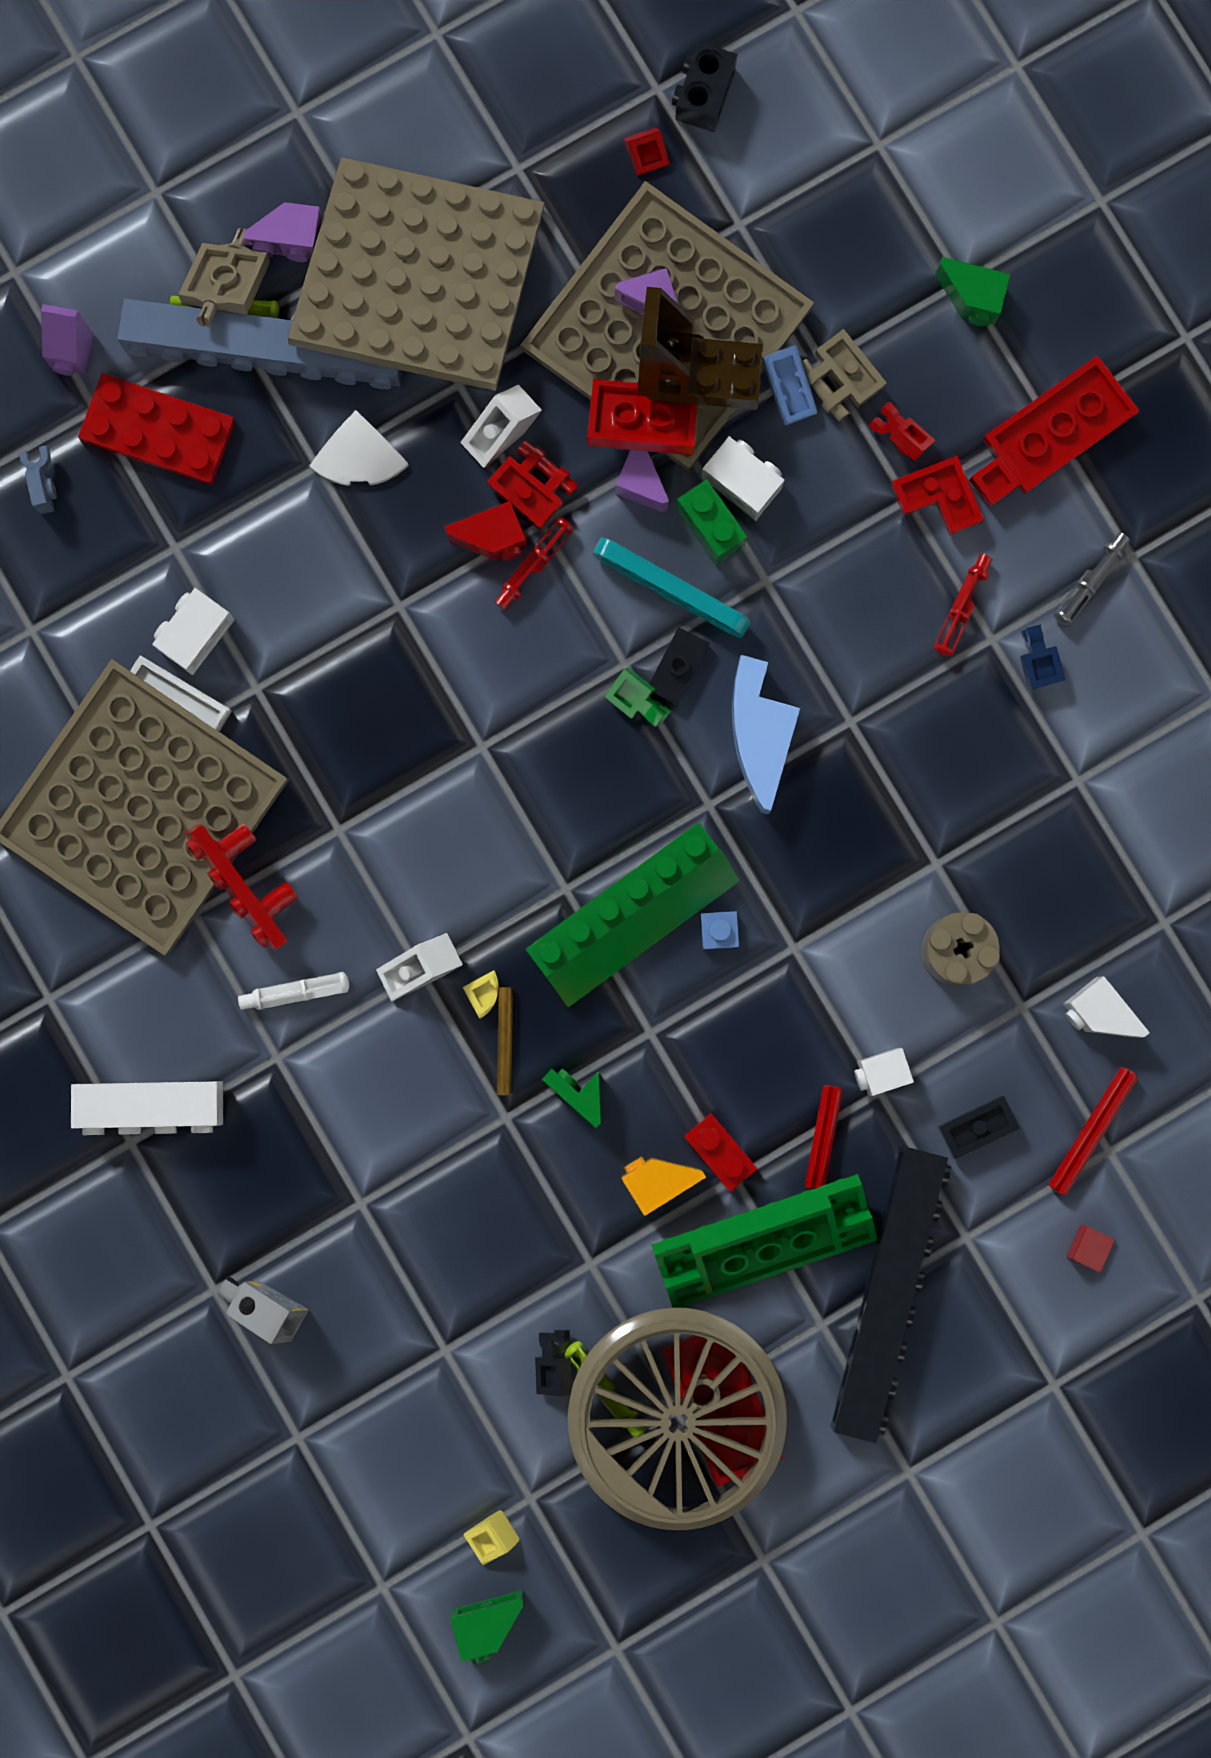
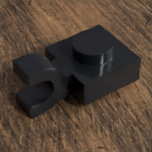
[535,1329,572,1397]

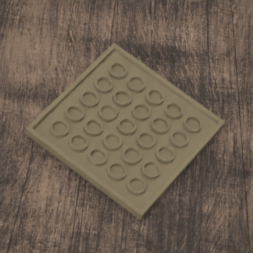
[288,157,544,391]
[520,181,814,472]
[0,659,289,956]

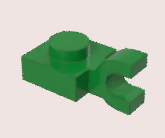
[604,667,672,727]

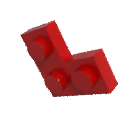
[890,456,984,536]

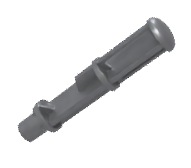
[1054,532,1130,626]

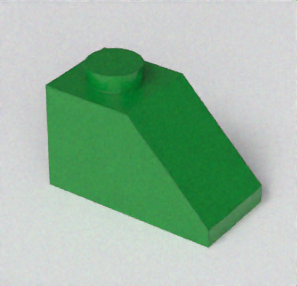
[935,257,1010,326]
[450,1590,525,1664]

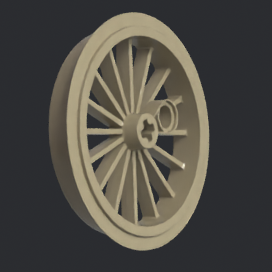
[568,1308,787,1530]

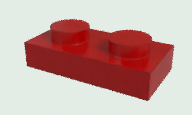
[684,1113,758,1192]

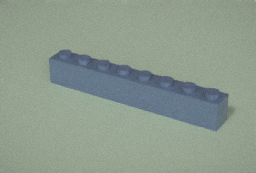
[117,298,403,389]

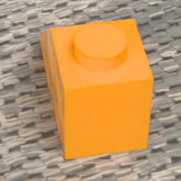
[621,1156,706,1216]

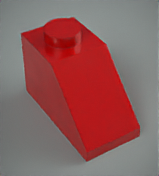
[444,501,527,561]

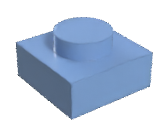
[700,911,739,950]

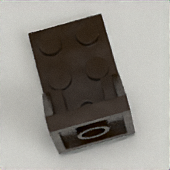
[638,287,763,410]

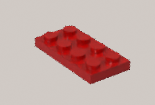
[983,355,1139,495]
[78,373,236,486]
[660,1335,784,1487]

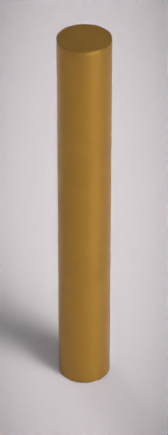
[497,987,513,1095]

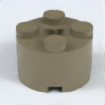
[920,912,1000,986]

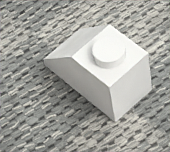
[460,385,542,468]
[376,933,463,1002]
[1063,976,1149,1038]

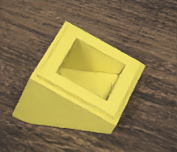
[463,1510,519,1565]

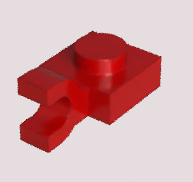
[869,401,936,461]

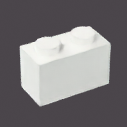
[701,436,784,521]
[152,588,235,675]

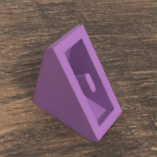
[615,268,677,315]
[616,450,669,512]

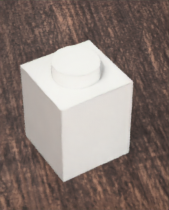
[854,1048,914,1096]

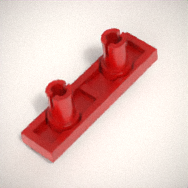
[184,824,298,950]

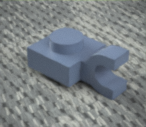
[19,445,57,514]

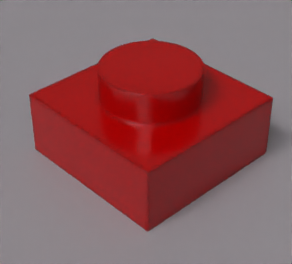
[969,456,1020,508]

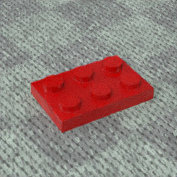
[587,379,698,455]

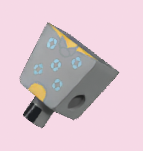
[218,1277,309,1344]

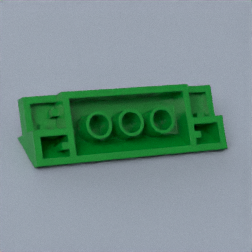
[526,822,740,1008]
[651,1174,877,1308]

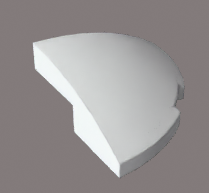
[309,410,409,486]

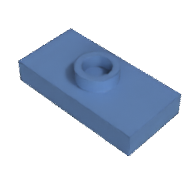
[762,345,818,425]

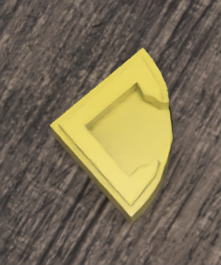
[463,970,499,1019]

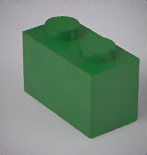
[676,479,747,566]

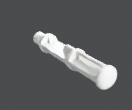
[238,972,349,1010]

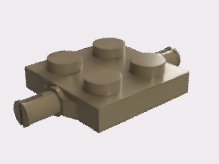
[178,228,270,327]

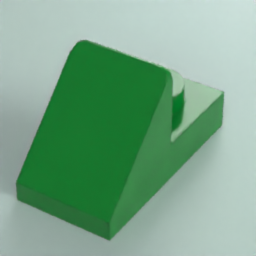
[542,1068,601,1128]

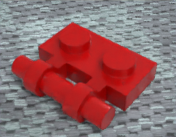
[487,440,579,530]

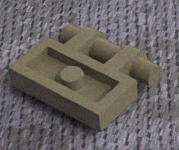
[802,329,887,422]

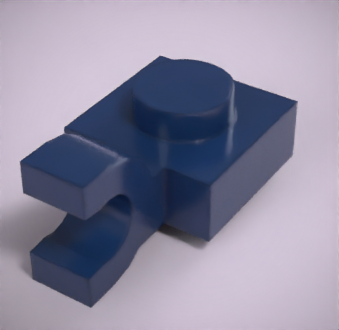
[1020,624,1066,690]

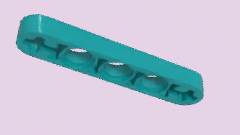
[592,537,751,638]

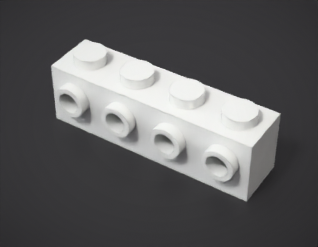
[71,1081,223,1135]

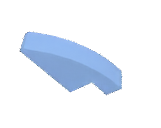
[732,655,800,814]

